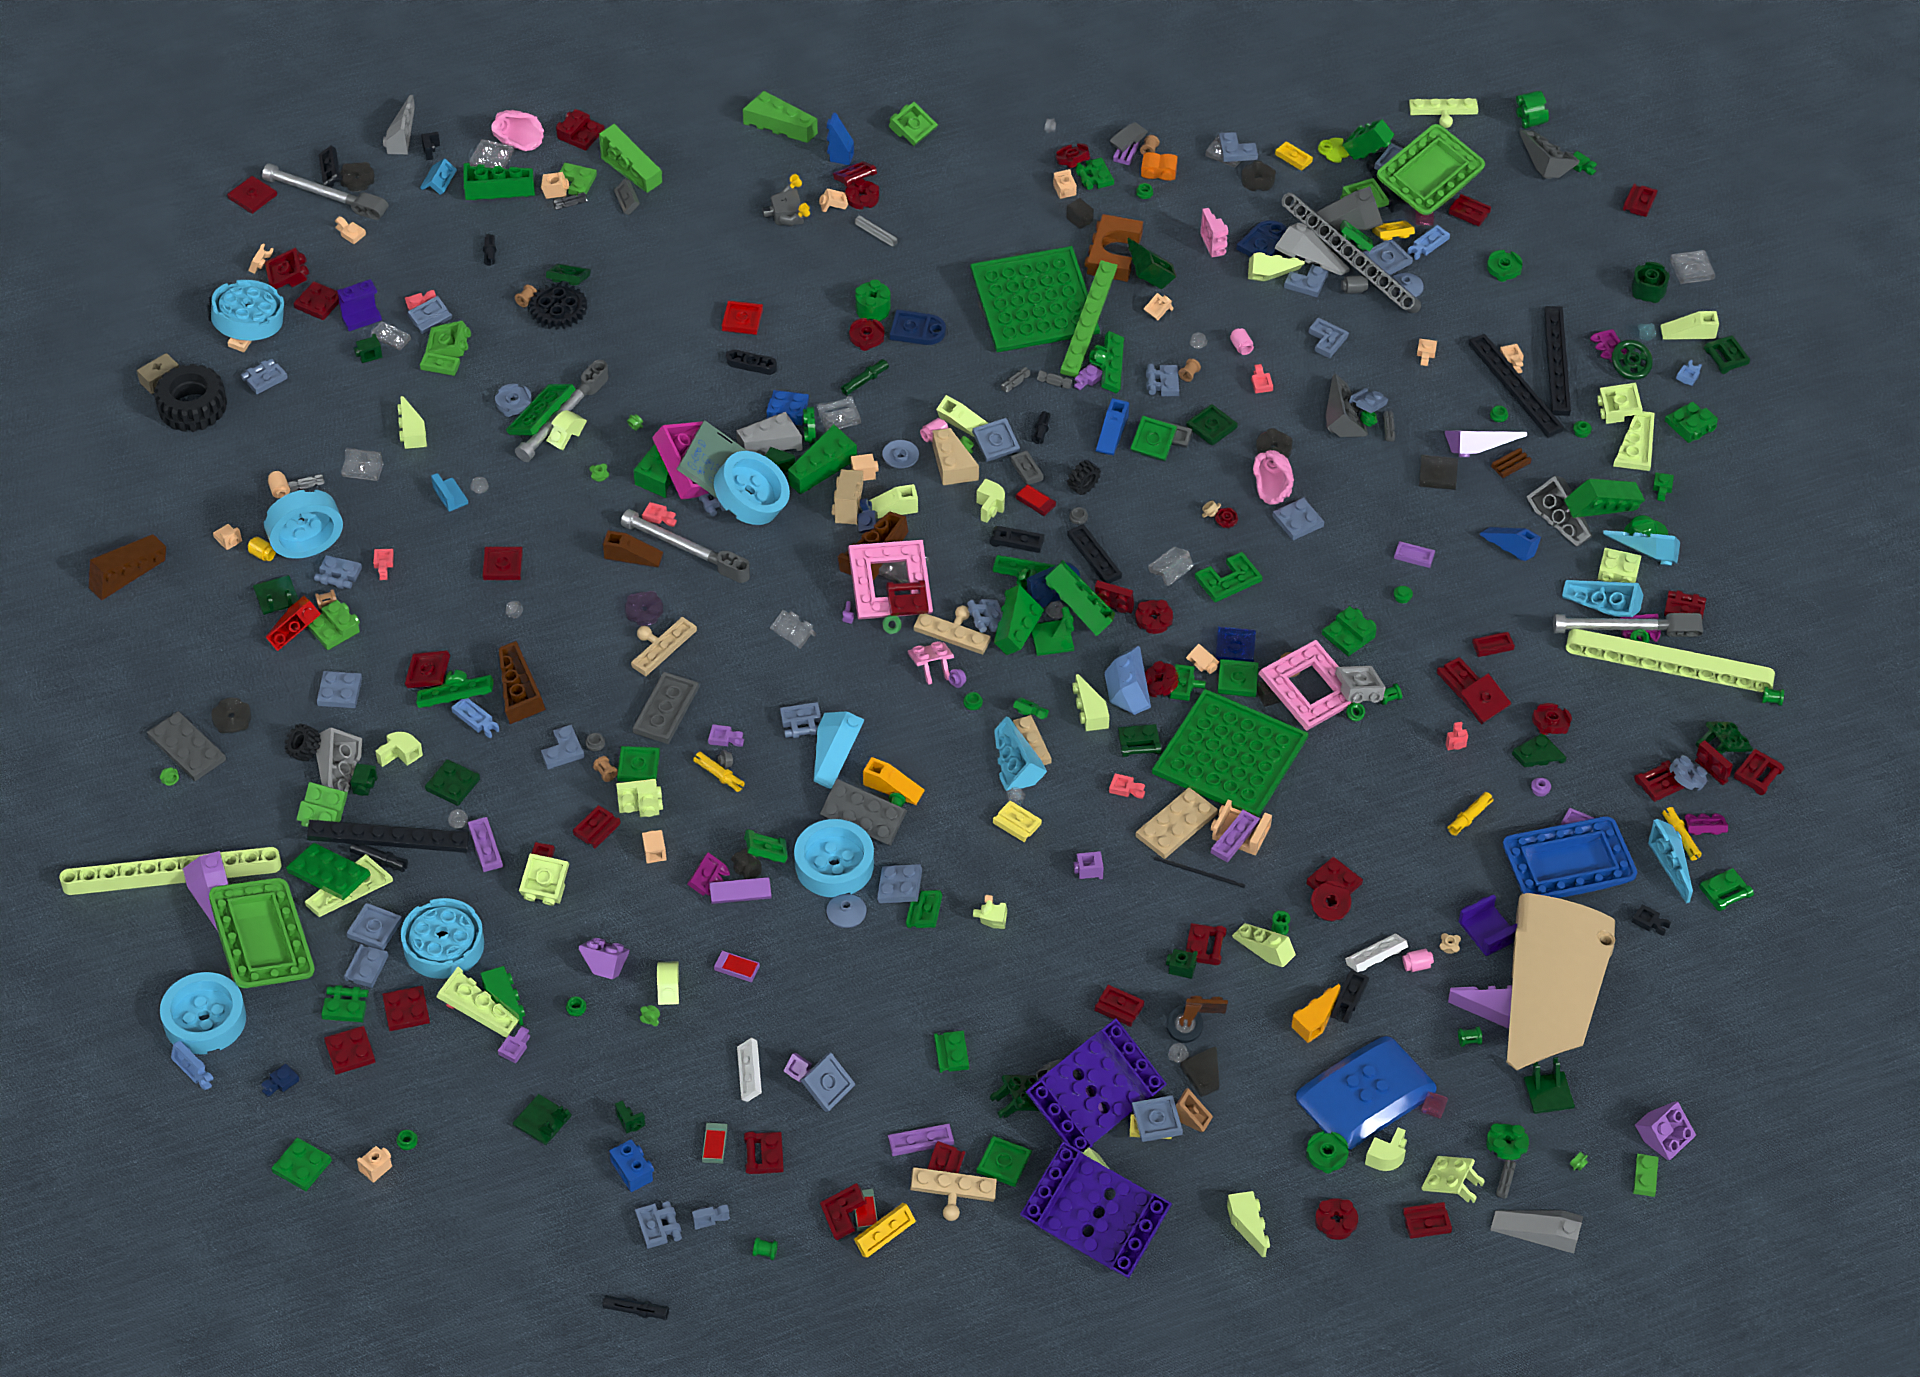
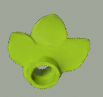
[1318,138,1349,163]

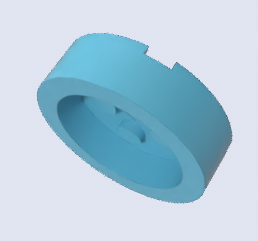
[211,280,284,341]
[714,451,790,525]
[264,490,343,558]
[794,819,874,897]
[401,898,484,979]
[160,972,246,1054]

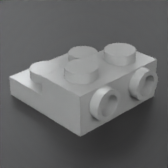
[1335,666,1386,703]

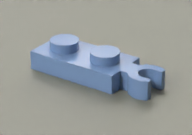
[1407,225,1450,260]
[451,698,499,738]
[171,1041,213,1090]

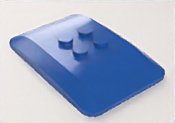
[1503,817,1637,898]
[1296,1036,1437,1150]

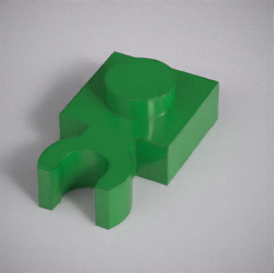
[1013,697,1049,719]

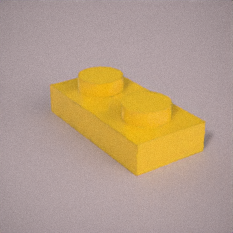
[1275,141,1313,171]

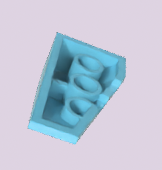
[1603,530,1680,566]
[1562,580,1643,617]
[814,711,864,789]
[994,716,1047,792]
[1648,819,1693,903]

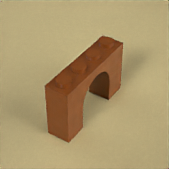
[1084,214,1143,282]

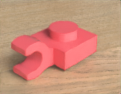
[405,290,436,311]
[1251,364,1273,393]
[642,502,677,527]
[373,549,394,580]
[1445,722,1468,750]
[1109,773,1145,799]

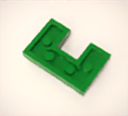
[1195,552,1263,603]

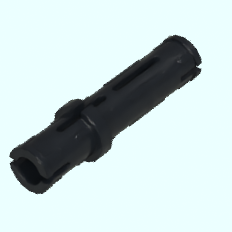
[350,844,408,872]
[603,1295,669,1320]

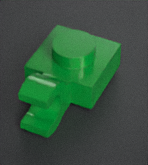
[1573,151,1597,175]
[1653,472,1674,501]

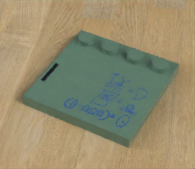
[677,420,749,499]

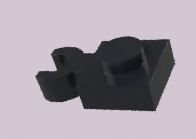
[1632,904,1671,936]

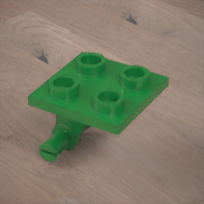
[1031,607,1074,656]

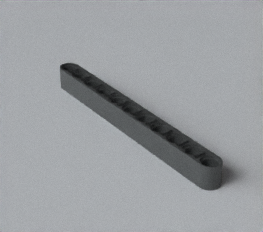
[1281,193,1421,314]

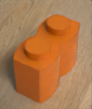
[1141,152,1178,180]

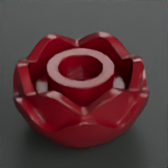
[1215,507,1239,528]

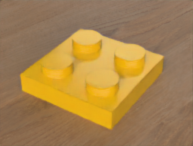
[1372,220,1415,240]

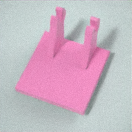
[908,642,954,685]

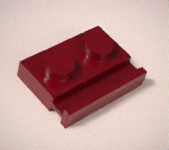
[1623,183,1658,217]
[1449,194,1491,226]
[1437,657,1480,698]
[1695,740,1733,785]
[573,805,621,849]
[1094,985,1144,1027]
[927,1141,966,1174]
[1402,1202,1452,1239]

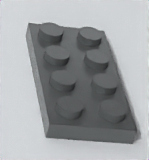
[633,672,699,744]
[147,711,226,781]
[820,779,907,846]

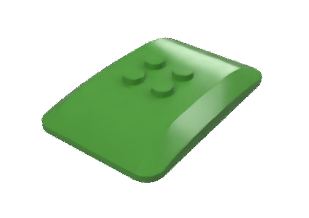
[1377,124,1485,215]
[209,878,315,988]

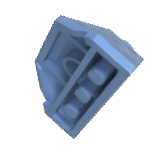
[1104,646,1151,715]

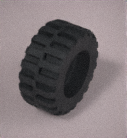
[154,364,227,432]

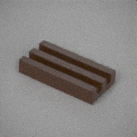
[1491,448,1532,478]

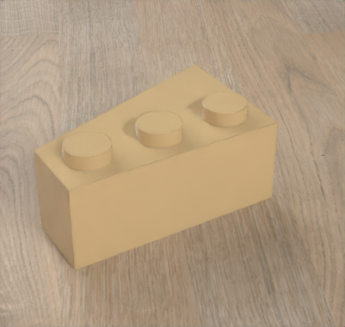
[933,428,979,485]
[832,469,863,525]

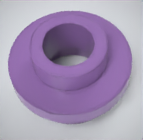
[949,669,966,688]
[1531,778,1551,796]

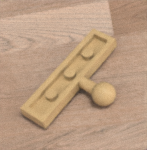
[914,605,991,655]
[631,617,697,676]
[910,1167,997,1221]

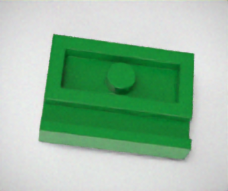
[906,890,943,928]
[934,1031,969,1073]

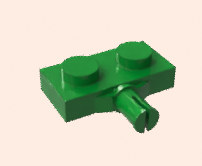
[1170,664,1206,701]

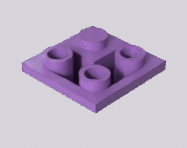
[579,938,630,979]
[1635,1101,1696,1160]

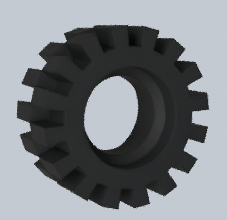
[1067,460,1101,495]
[284,723,321,762]

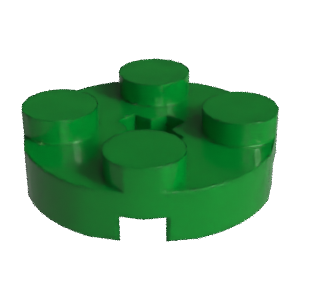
[1487,250,1522,282]
[803,406,816,443]
[1486,1124,1529,1160]
[1306,1131,1349,1174]

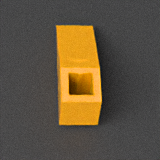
[863,757,925,805]
[1292,984,1341,1043]

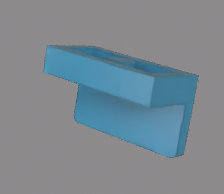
[420,158,457,195]
[431,473,468,512]

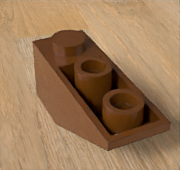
[603,530,663,567]

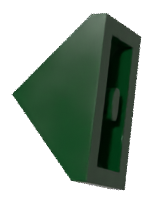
[765,447,795,473]

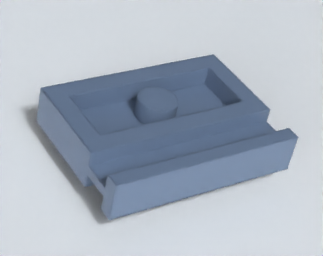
[408,296,452,334]
[1349,388,1388,413]
[344,944,388,988]

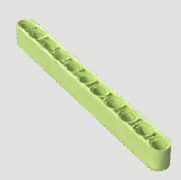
[1566,629,1775,692]
[59,847,282,895]

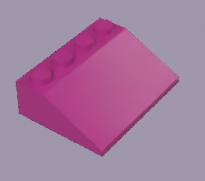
[652,421,709,499]

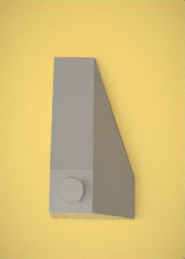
[383,95,415,154]
[1275,223,1350,275]
[316,728,362,792]
[1491,1210,1583,1254]

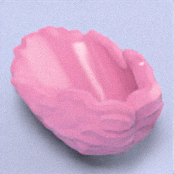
[491,110,544,151]
[1252,450,1294,505]

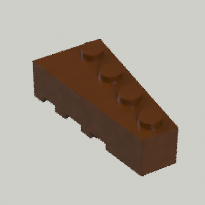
[837,511,909,581]
[89,534,166,600]
[499,641,546,724]

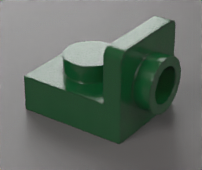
[615,1100,645,1134]

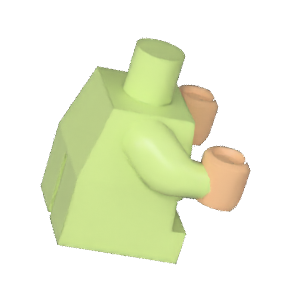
[973,895,1008,929]

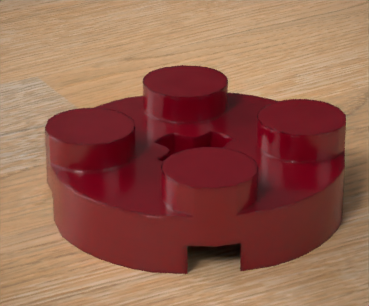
[1055,143,1090,168]
[845,179,879,209]
[849,318,884,351]
[1135,600,1173,634]
[1145,661,1179,697]
[1532,703,1572,735]
[1311,881,1352,922]
[1315,1198,1358,1240]

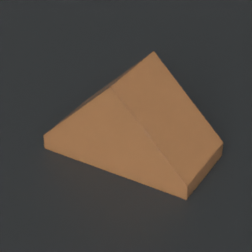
[1176,1088,1213,1132]

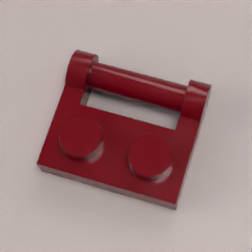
[833,161,877,187]
[886,580,929,616]
[1734,749,1784,795]
[1634,760,1685,802]
[1186,923,1227,965]
[744,1132,784,1174]

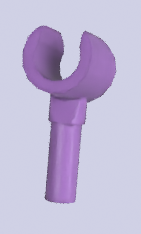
[842,601,854,624]

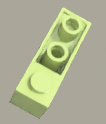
[1248,252,1304,281]
[1660,311,1719,339]
[936,395,988,437]
[398,396,427,449]
[860,484,918,518]
[1072,674,1109,731]
[1232,923,1296,967]
[1227,1191,1270,1257]

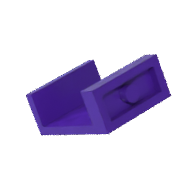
[337,279,382,331]
[1459,894,1517,956]

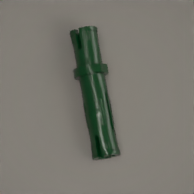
[840,359,889,396]

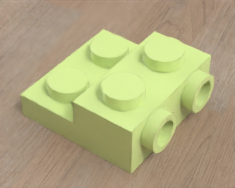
[1597,383,1642,424]
[1597,548,1641,583]
[616,779,663,817]
[519,853,569,906]

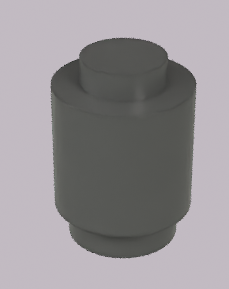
[1341,275,1368,294]

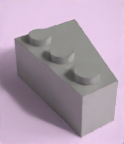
[736,412,802,455]

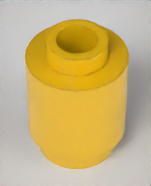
[248,537,276,561]

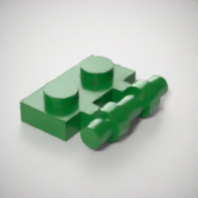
[1075,157,1114,190]
[321,985,369,1023]

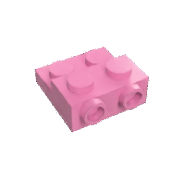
[1200,208,1228,258]

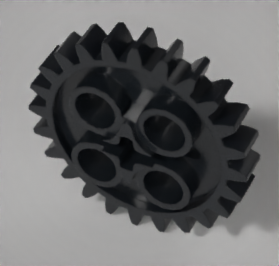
[529,283,587,330]

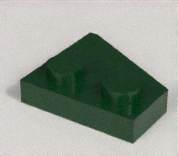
[1512,734,1567,767]

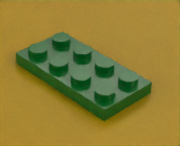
[506,384,576,436]
[286,843,371,901]

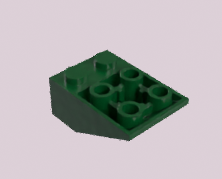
[1127,238,1177,289]

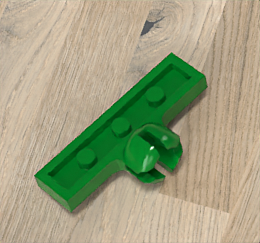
[1089,331,1124,393]
[993,555,1055,590]
[416,669,494,708]

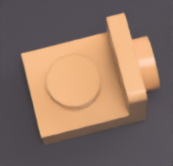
[819,188,848,212]
[1144,293,1174,321]
[213,524,242,550]

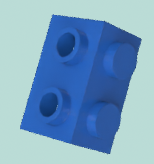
[609,1139,654,1192]

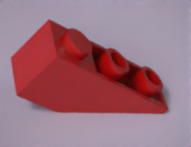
[265,596,321,651]

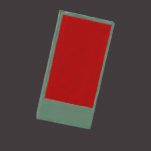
[702,1123,728,1164]
[854,1189,878,1232]

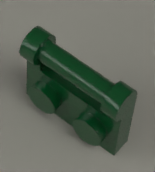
[1704,335,1750,374]
[1118,724,1161,757]

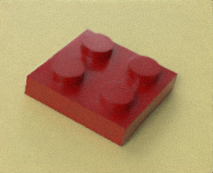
[722,301,763,335]

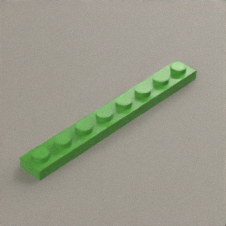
[1060,260,1117,378]

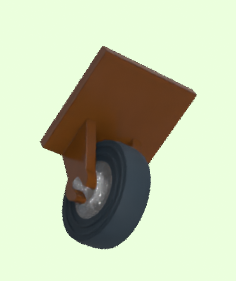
[1166,996,1228,1043]

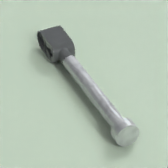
[262,163,389,220]
[515,360,609,462]
[621,509,750,583]
[1553,613,1703,637]

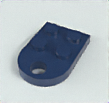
[1236,220,1287,257]
[890,310,946,345]
[1027,562,1080,608]

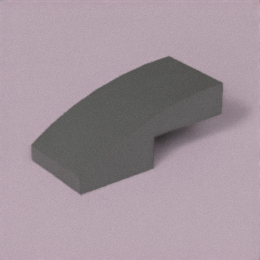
[1110,122,1148,153]

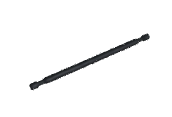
[1154,856,1245,888]

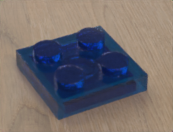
[1216,627,1256,662]

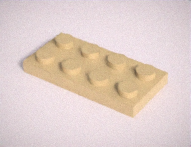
[1136,788,1218,859]

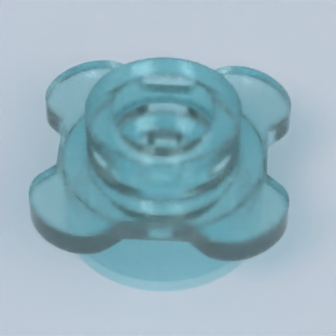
[1638,324,1657,340]

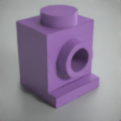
[1073,851,1104,879]

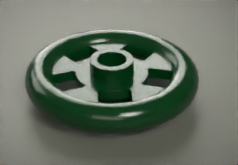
[1612,340,1653,380]

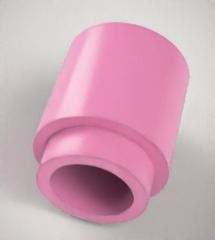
[1230,328,1254,355]
[920,418,948,443]
[1402,948,1434,972]

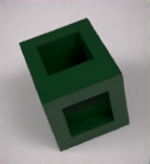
[353,333,383,363]
[351,763,378,796]
[1166,949,1198,979]

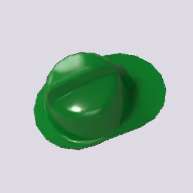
[1624,515,1668,537]

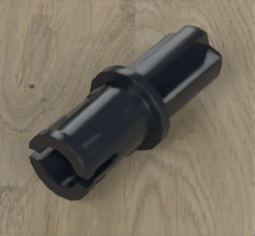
[483,234,497,266]
[1032,411,1051,444]

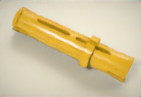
[694,752,745,792]
[1447,792,1493,836]
[1662,807,1702,861]

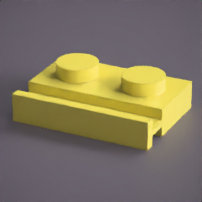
[993,801,1042,842]

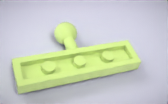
[1409,98,1478,128]

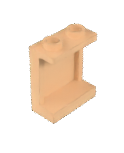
[1210,800,1272,856]

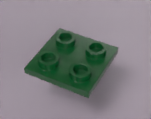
[253,575,299,615]
[1695,722,1753,755]
[1524,1057,1575,1114]
[990,1075,1040,1118]
[513,1094,572,1145]

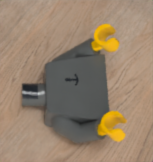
[762,174,810,226]

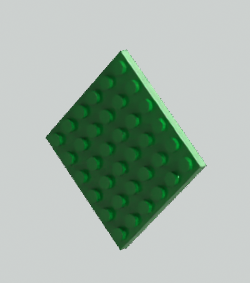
[970,246,1100,352]
[1152,689,1309,817]

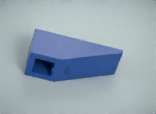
[827,113,854,165]
[1096,398,1129,456]
[1480,527,1541,561]

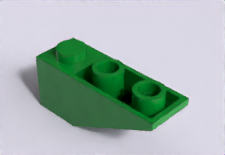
[481,966,525,1026]

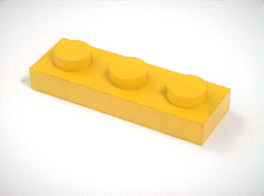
[854,1203,916,1258]

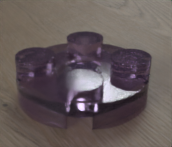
[625,591,663,626]

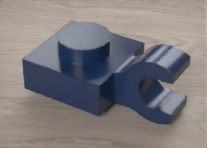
[858,498,878,533]
[261,1064,299,1097]

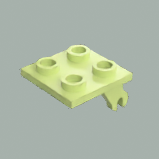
[1422,1156,1485,1203]

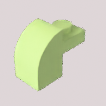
[546,410,587,450]
[977,479,1005,523]
[376,732,423,767]
[657,961,679,1005]
[1365,1127,1407,1171]

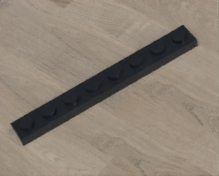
[1544,306,1571,416]
[1469,334,1564,438]
[307,820,469,853]

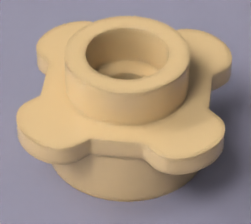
[1202,500,1221,517]
[1440,933,1461,954]

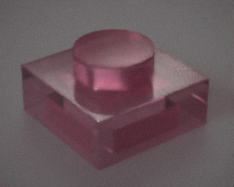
[1416,211,1434,226]
[1421,1091,1448,1119]

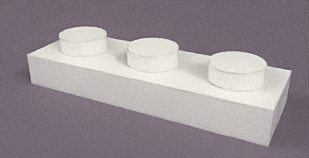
[1345,933,1408,972]
[737,1038,762,1102]

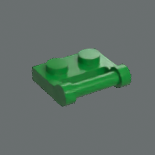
[744,829,788,863]
[1699,868,1754,911]

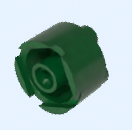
[1631,262,1670,303]

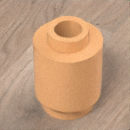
[268,471,290,498]

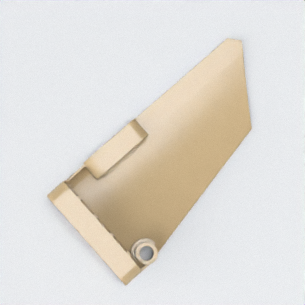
[1507,893,1615,1070]

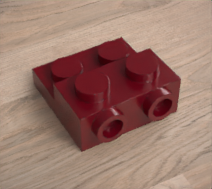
[556,109,605,151]
[265,247,309,289]

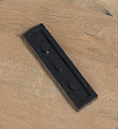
[1067,524,1122,584]

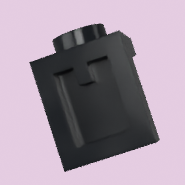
[421,132,440,161]

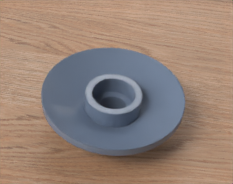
[1393,273,1424,297]
[883,440,919,468]
[826,894,866,928]

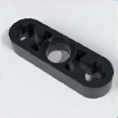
[726,350,777,375]

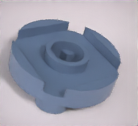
[495,383,532,417]
[1669,755,1707,791]

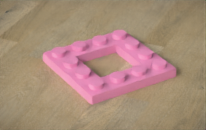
[848,540,933,619]
[1259,640,1353,731]

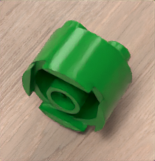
[1516,90,1549,129]
[855,279,891,321]

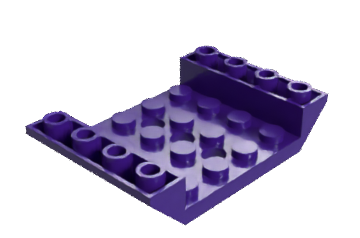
[1025,1018,1167,1153]
[1020,1141,1172,1278]

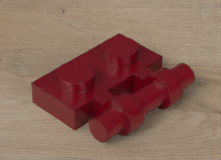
[1664,590,1706,619]

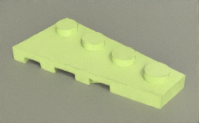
[1613,411,1655,471]
[305,854,393,917]
[437,967,519,1038]

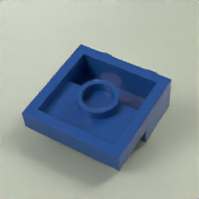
[766,390,809,426]

